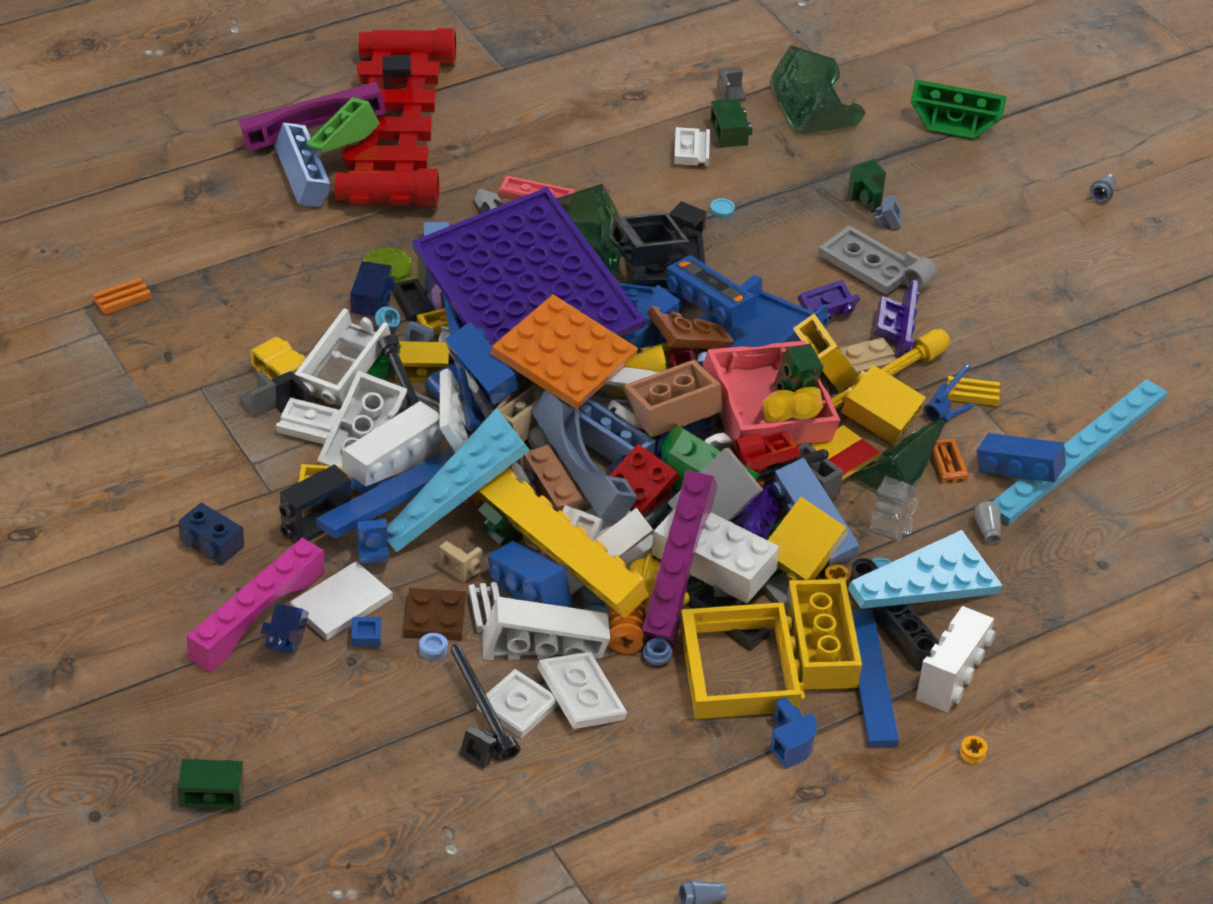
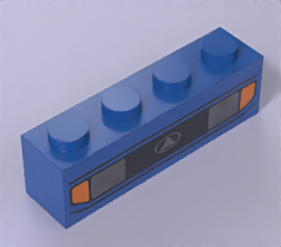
[667,255,756,330]

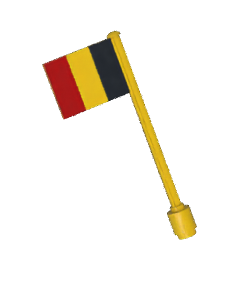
[797,329,950,480]

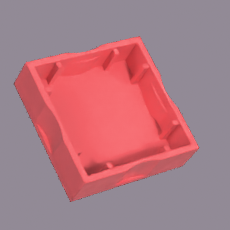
[702,341,840,451]

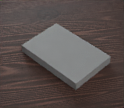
[668,448,763,522]

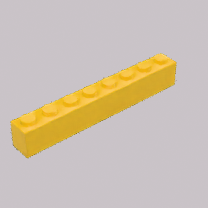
[476,468,649,619]

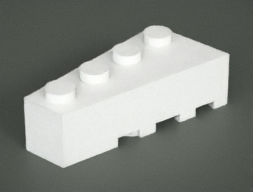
[342,401,443,486]
[482,597,610,660]
[916,606,996,713]

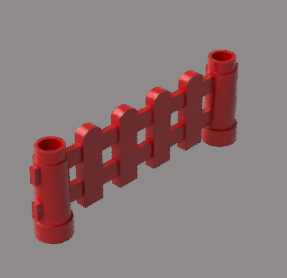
[335,28,457,207]

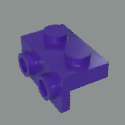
[797,280,860,320]

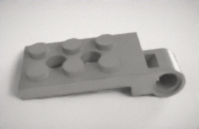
[818,225,938,295]

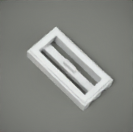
[468,582,500,633]

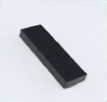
[688,585,770,651]

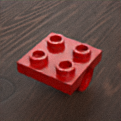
[734,431,801,472]
[609,444,680,517]

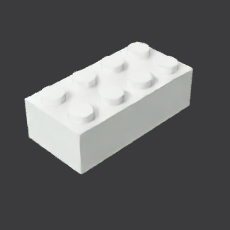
[652,508,780,603]

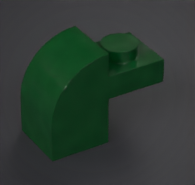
[848,159,886,213]
[478,502,523,546]

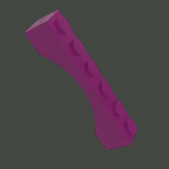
[238,82,386,151]
[642,470,718,646]

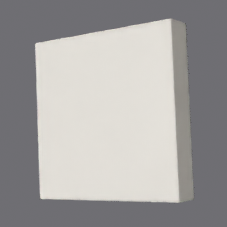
[477,669,559,739]

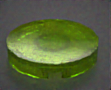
[362,247,412,286]

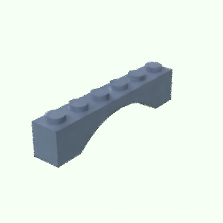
[531,390,638,522]

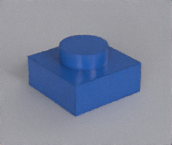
[352,617,381,646]

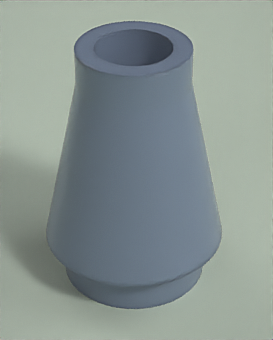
[1090,174,1116,202]
[678,879,727,904]

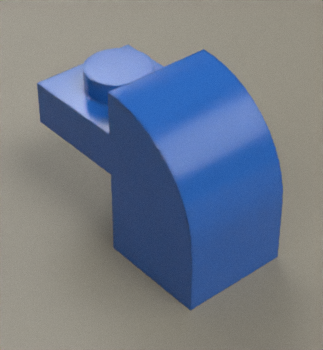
[355,519,389,565]
[770,697,817,769]

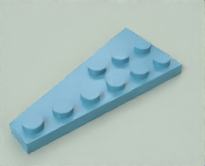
[387,408,530,552]
[848,530,1003,609]

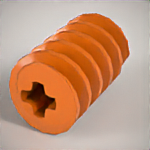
[608,599,645,655]

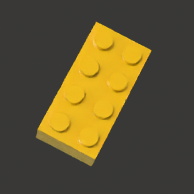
[786,579,862,690]

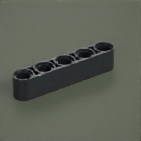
[849,558,939,671]

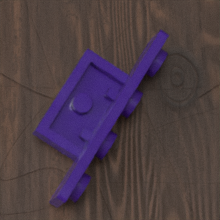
[874,280,920,359]
[730,479,785,539]

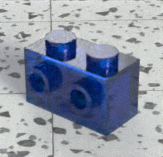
[350,261,396,316]

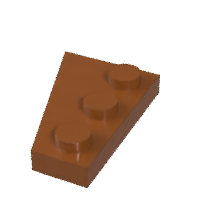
[647,305,735,349]

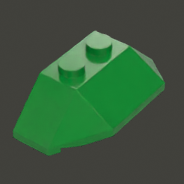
[910,79,1007,140]
[661,423,760,491]

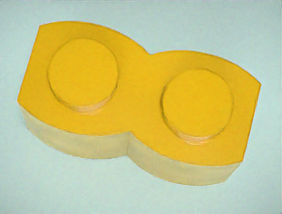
[250,337,306,380]
[763,387,823,422]

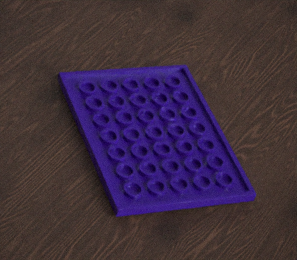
[412,187,645,381]

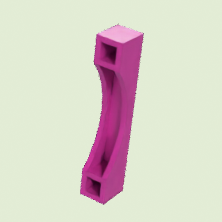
[187,538,325,673]

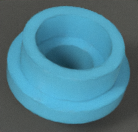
[375,307,400,332]

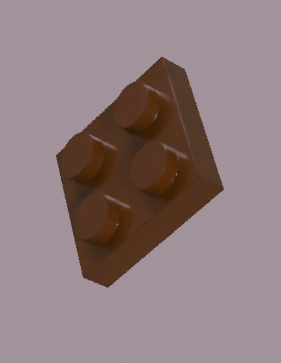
[404,588,466,641]

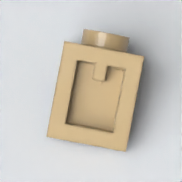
[438,541,483,583]

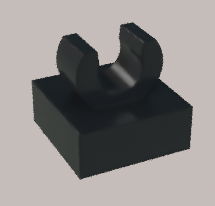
[459,726,496,769]

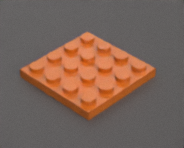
[490,295,638,410]

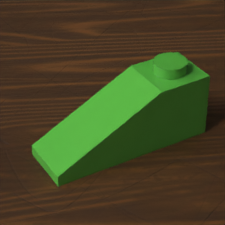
[306,97,380,152]

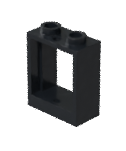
[609,212,689,267]
[279,464,352,544]

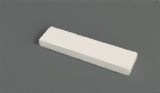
[566,508,654,596]

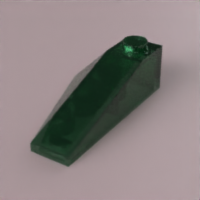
[853,419,945,495]

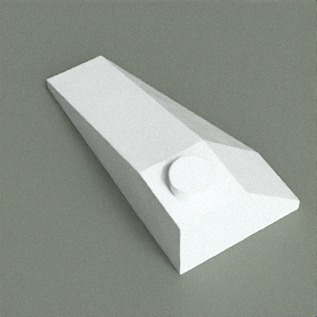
[317,371,407,467]

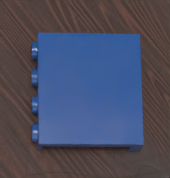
[699,275,829,351]

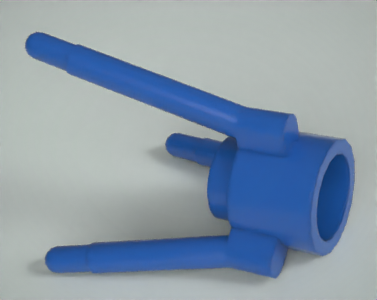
[924,363,974,422]

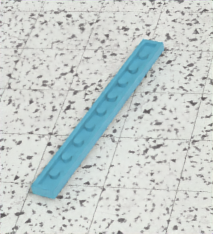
[992,379,1168,526]

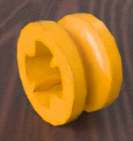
[824,564,850,587]
[960,736,988,764]

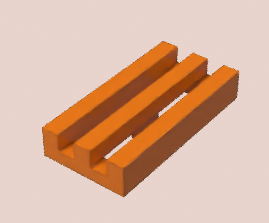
[93,278,151,315]
[928,438,969,484]

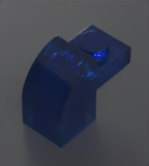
[260,603,309,654]

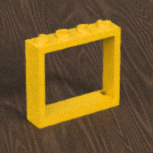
[680,602,805,719]

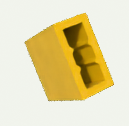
[793,314,859,393]
[841,365,926,445]
[767,497,847,580]

